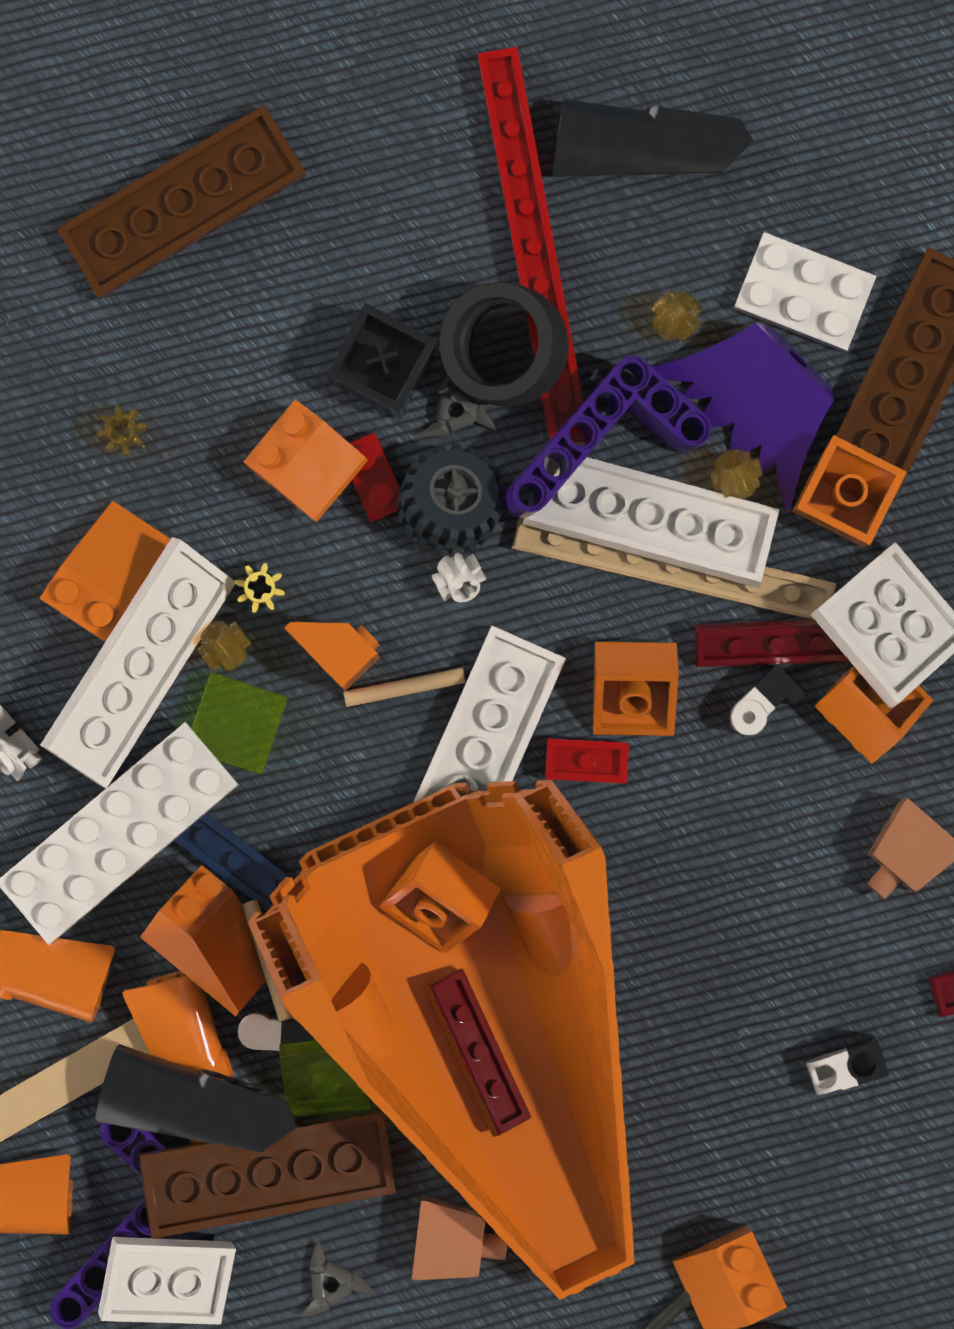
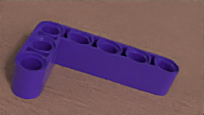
[504,355,711,518]
[50,1122,174,1329]

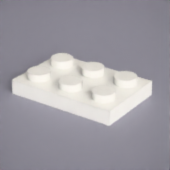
[733,232,876,353]
[98,1237,236,1324]

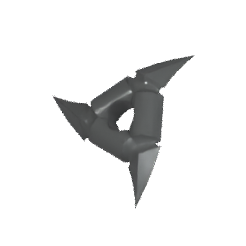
[416,375,497,436]
[298,1237,377,1318]

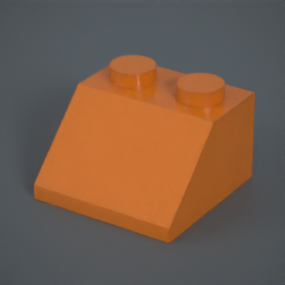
[243,399,368,523]
[792,435,907,548]
[284,622,380,691]
[593,642,679,736]
[815,666,933,764]
[379,842,501,953]
[672,1226,787,1329]

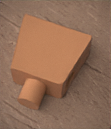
[866,798,954,900]
[412,1195,507,1280]

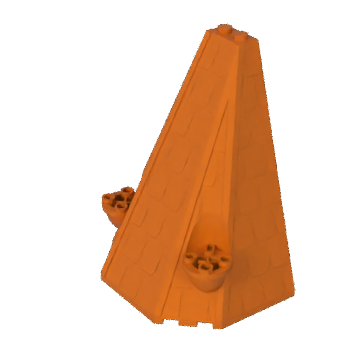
[247,780,635,1300]

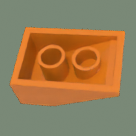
[39,501,171,642]
[140,865,266,1016]

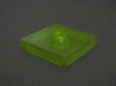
[191,672,289,775]
[279,1041,370,1116]

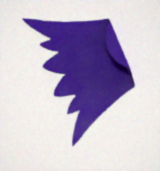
[653,323,834,514]

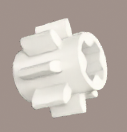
[432,553,486,603]

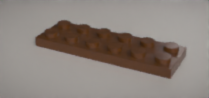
[56,105,306,300]
[835,247,954,501]
[138,1110,396,1239]

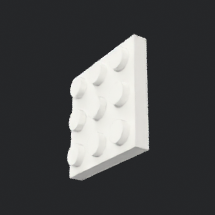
[810,542,954,709]

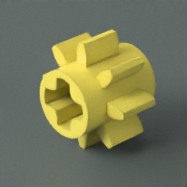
[235,563,285,613]

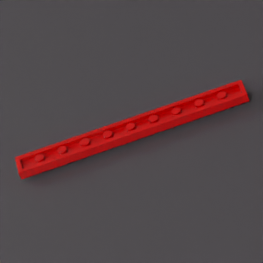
[478,46,585,445]

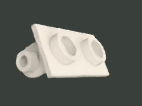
[0,705,42,782]

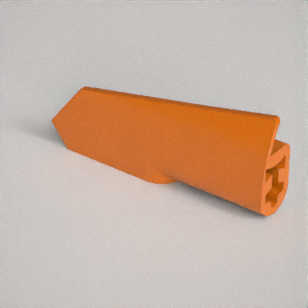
[0,930,116,1023]
[122,971,235,1144]
[0,1154,73,1234]

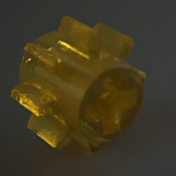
[651,290,702,342]
[96,405,149,457]
[710,449,763,499]
[197,621,251,671]

